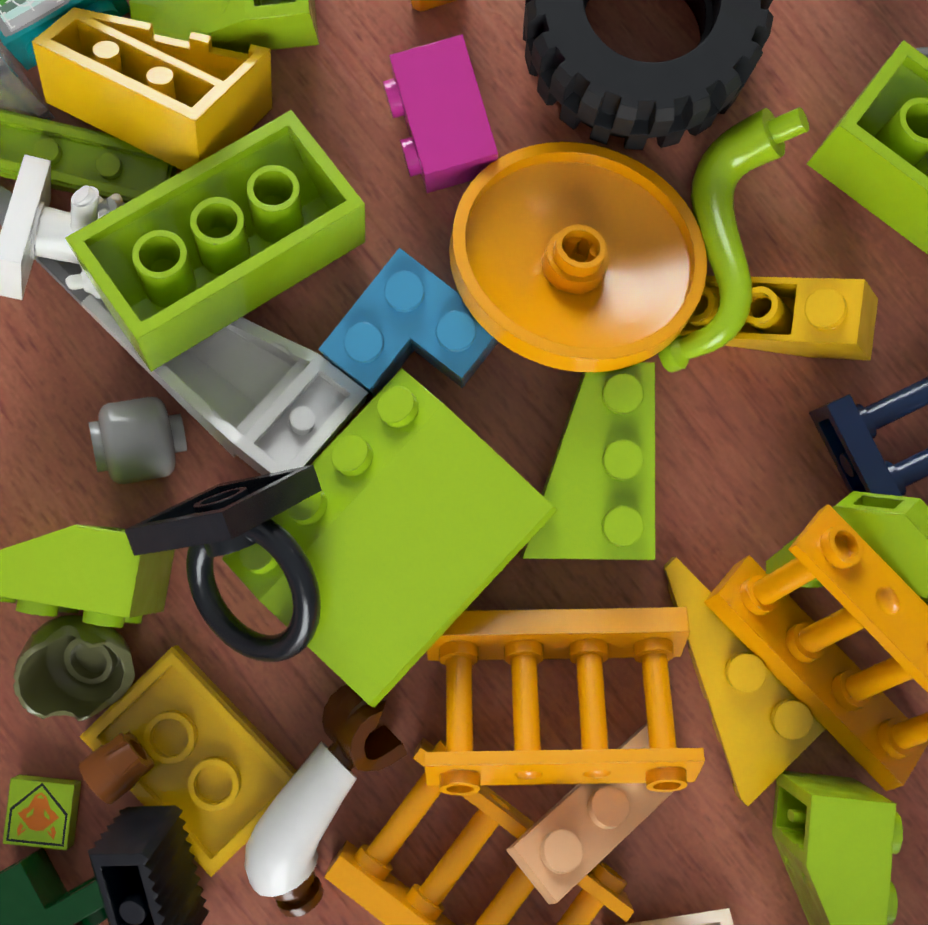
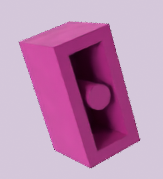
[383,34,498,193]

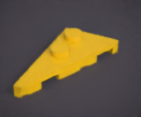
[664,557,826,806]

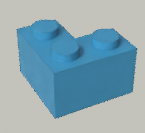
[318,248,499,397]

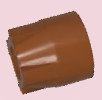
[79,731,155,804]

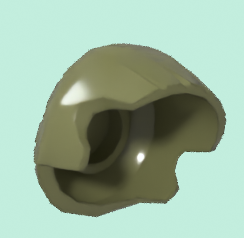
[13,615,135,721]

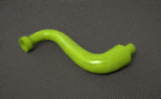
[658,107,809,373]

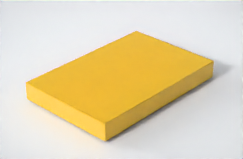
[79,645,297,877]

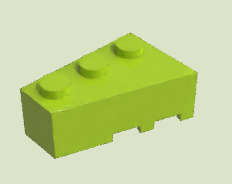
[520,362,655,560]

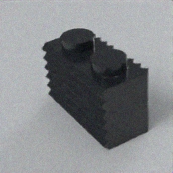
[87,805,209,925]

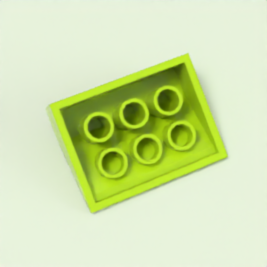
[222,368,557,708]

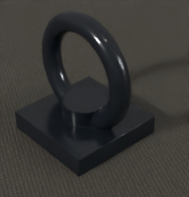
[125,465,322,662]

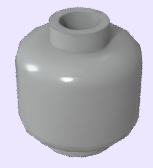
[88,397,187,484]

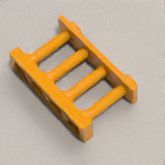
[704,504,928,791]
[424,607,705,795]
[324,738,634,925]

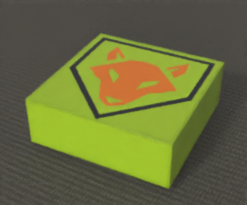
[3,774,81,850]

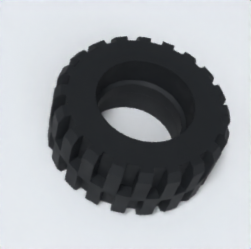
[523,0,774,150]

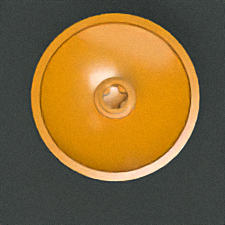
[449,142,707,373]

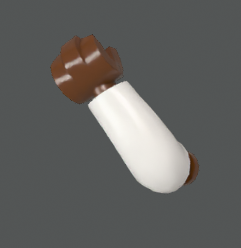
[244,684,408,918]

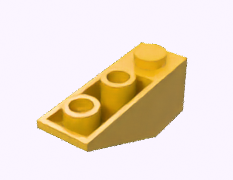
[680,276,878,361]

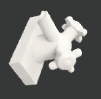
[0,154,125,300]

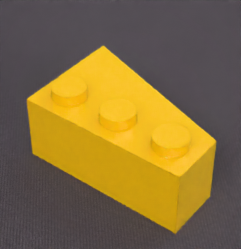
[32,7,272,171]

